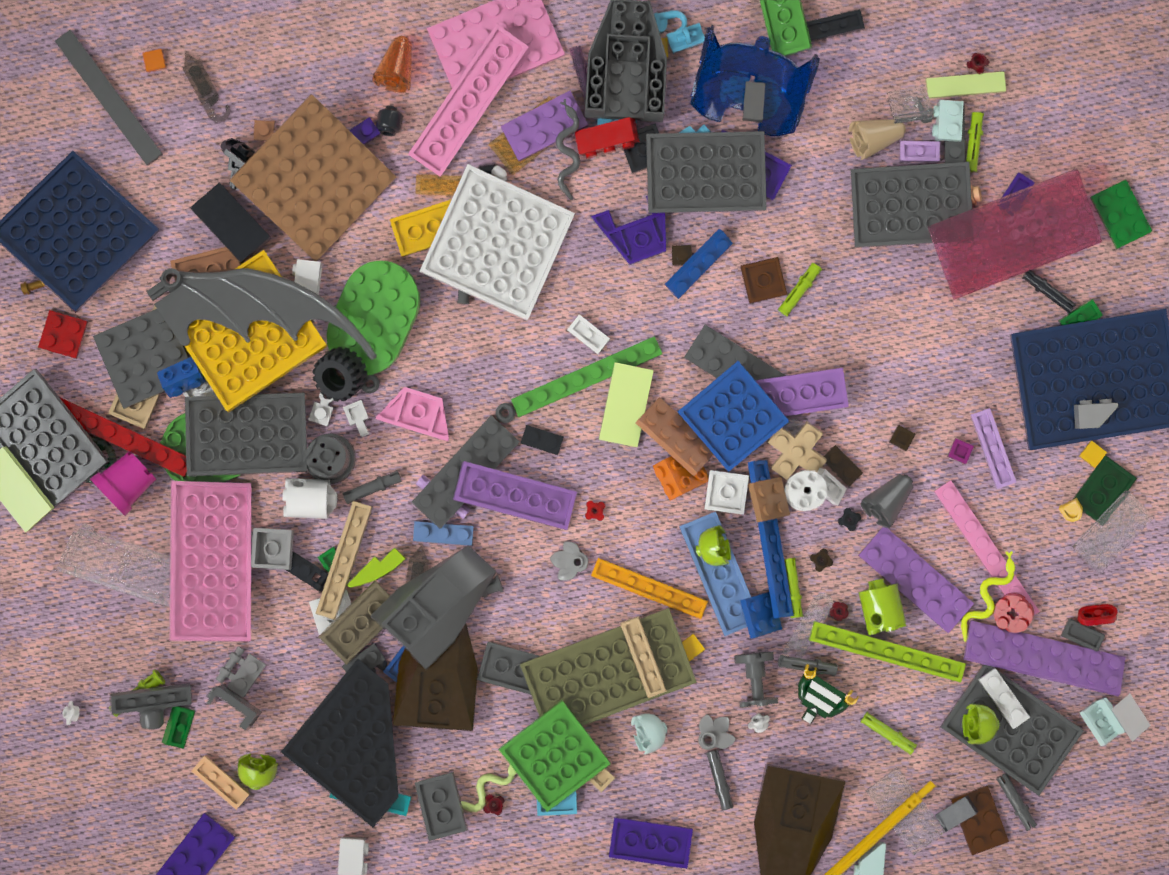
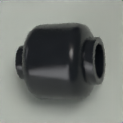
[376,106,403,136]

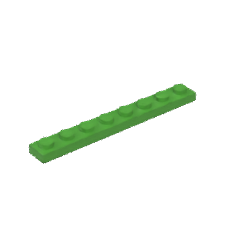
[511,336,662,417]

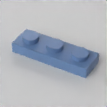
[413,521,474,546]

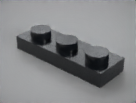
[806,9,865,42]

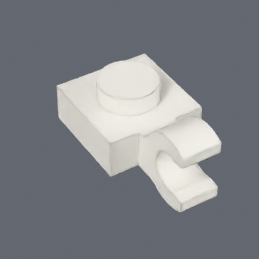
[343,400,369,437]

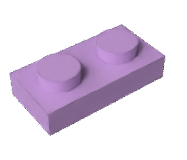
[899,141,940,162]

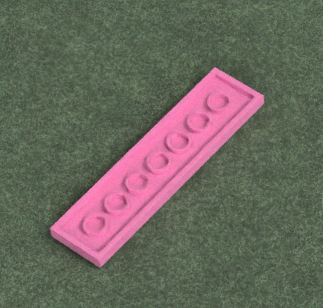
[408,24,529,177]

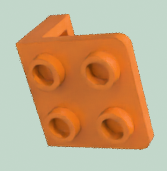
[653,456,709,501]

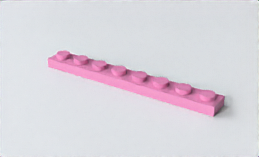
[934,480,1040,615]

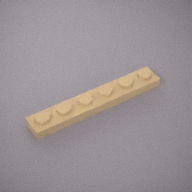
[315,501,372,620]

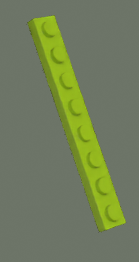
[808,621,966,683]

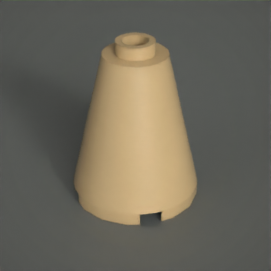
[849,119,906,160]

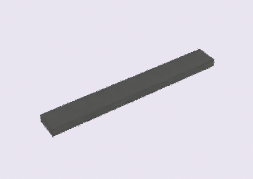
[55,30,163,166]

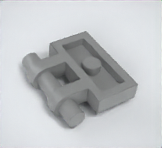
[216,646,266,698]

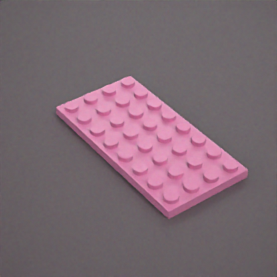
[169,481,251,642]

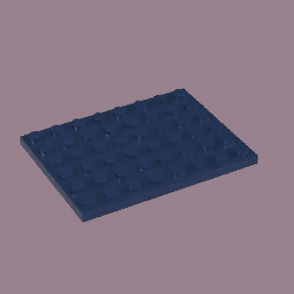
[1010,309,1169,451]

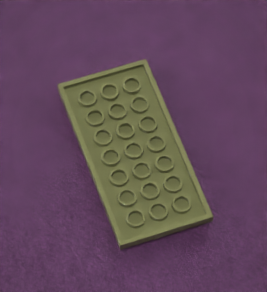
[520,608,697,726]

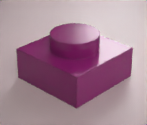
[947,438,974,464]

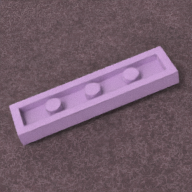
[970,408,1017,489]

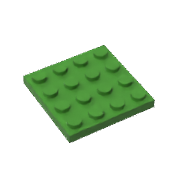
[499,700,611,812]

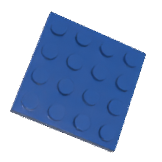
[678,360,789,472]

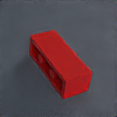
[574,117,640,159]

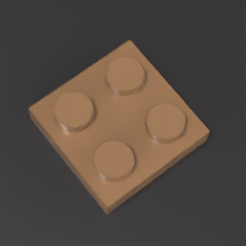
[748,477,790,523]

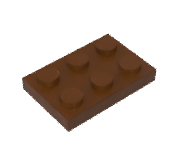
[950,785,1009,856]

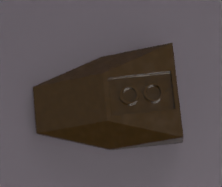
[393,624,478,731]
[754,763,846,875]

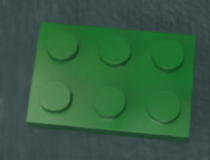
[1090,179,1153,249]

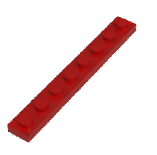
[59,397,187,477]

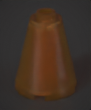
[372,36,412,93]

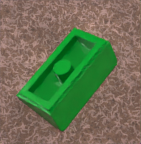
[162,706,195,749]

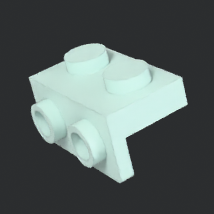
[932,100,964,142]
[1080,697,1125,746]

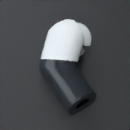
[480,164,507,181]

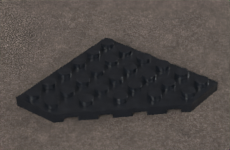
[281,659,399,828]

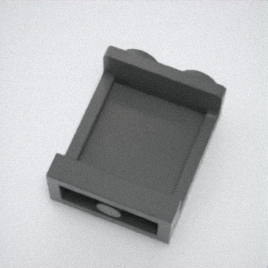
[206,684,262,731]

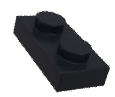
[520,425,564,456]

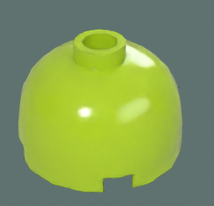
[696,525,731,566]
[962,704,999,744]
[238,753,278,790]

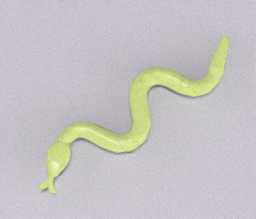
[461,765,516,812]

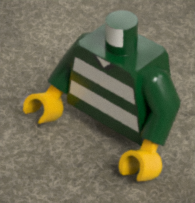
[798,664,859,724]

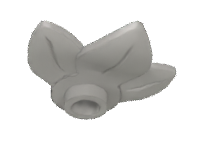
[550,541,589,581]
[698,714,736,750]

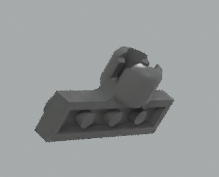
[110,683,192,730]

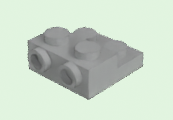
[251,528,294,570]

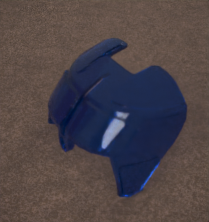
[690,25,820,136]

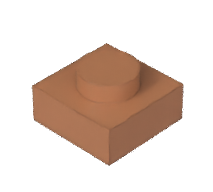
[254,120,275,141]

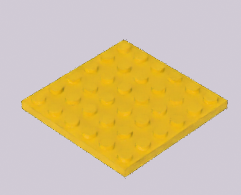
[185,250,328,413]

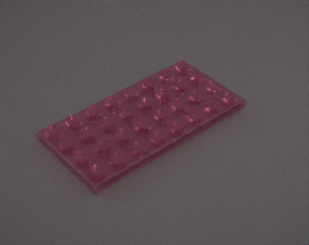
[927,168,1102,300]

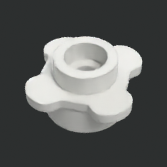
[63,701,80,725]
[748,713,770,733]

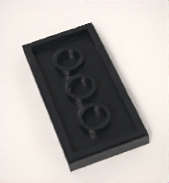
[190,182,271,264]

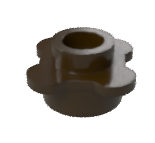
[810,549,833,572]

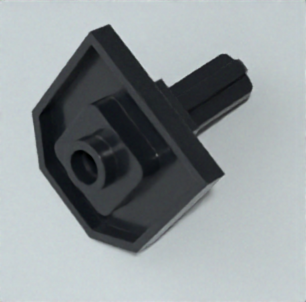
[220,138,255,190]

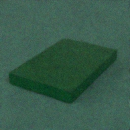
[1072,455,1137,526]

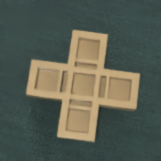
[767,421,827,480]

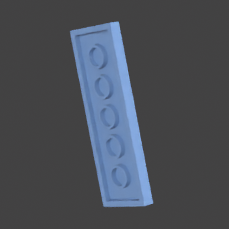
[679,512,751,636]

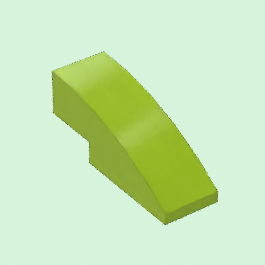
[347,548,407,588]

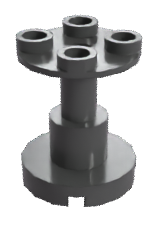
[734,652,778,708]

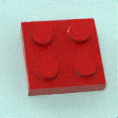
[38,310,88,359]

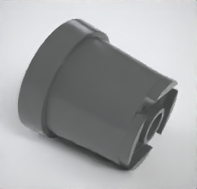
[306,433,356,484]

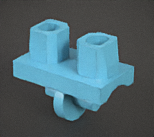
[666,23,706,54]

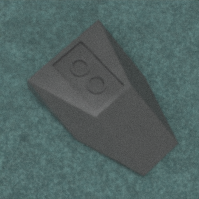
[585,0,667,122]

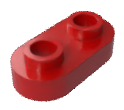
[1077,604,1118,626]

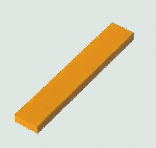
[591,558,708,619]

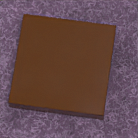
[740,257,788,304]

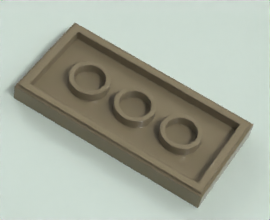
[318,581,390,665]

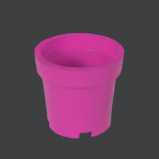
[90,451,157,516]

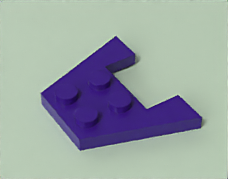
[591,195,666,265]

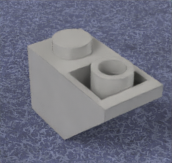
[1074,399,1118,429]

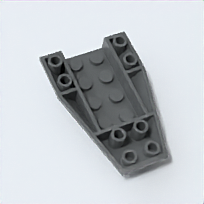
[370,546,496,670]

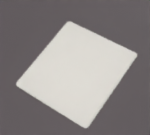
[1112,694,1151,741]

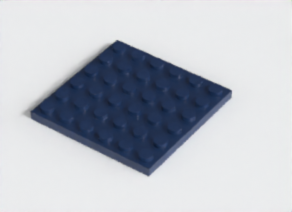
[0,151,159,313]

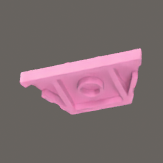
[376,387,449,442]

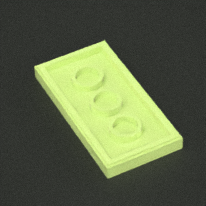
[599,362,654,447]
[0,446,55,532]

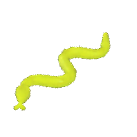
[961,551,1015,642]

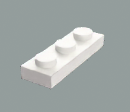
[978,668,1030,729]

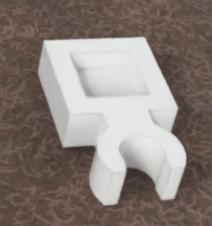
[309,391,334,426]

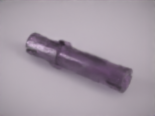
[569,46,588,104]

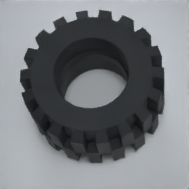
[312,347,367,402]

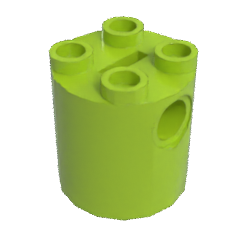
[858,578,906,635]

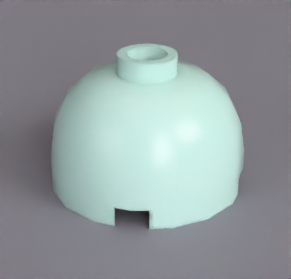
[631,713,667,755]

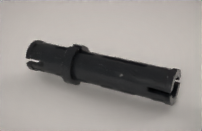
[1022,268,1076,314]

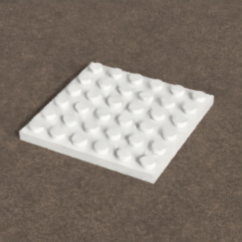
[419,164,575,320]

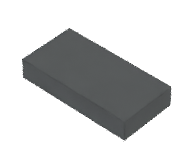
[742,81,765,122]
[1061,618,1105,651]

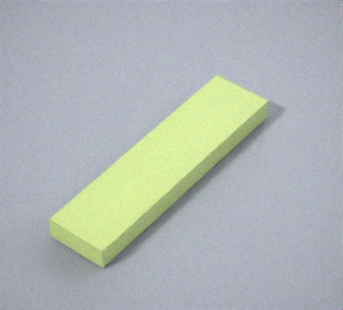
[926,72,1006,99]

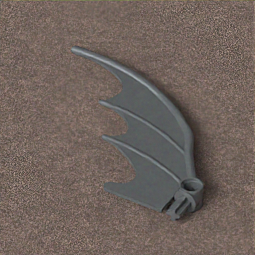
[146,268,376,359]

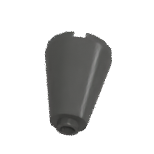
[860,474,914,529]

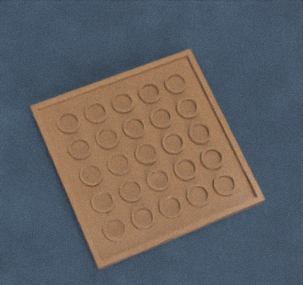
[229,94,396,261]

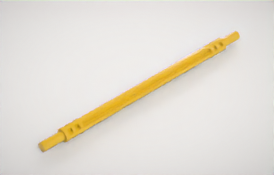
[824,780,936,875]

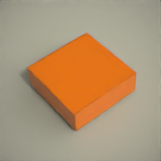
[142,49,166,73]

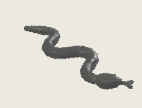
[556,99,581,200]

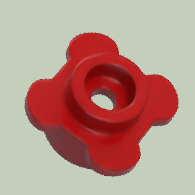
[585,500,605,521]

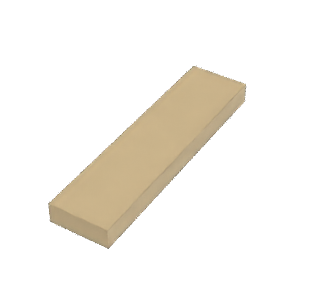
[620,616,666,698]

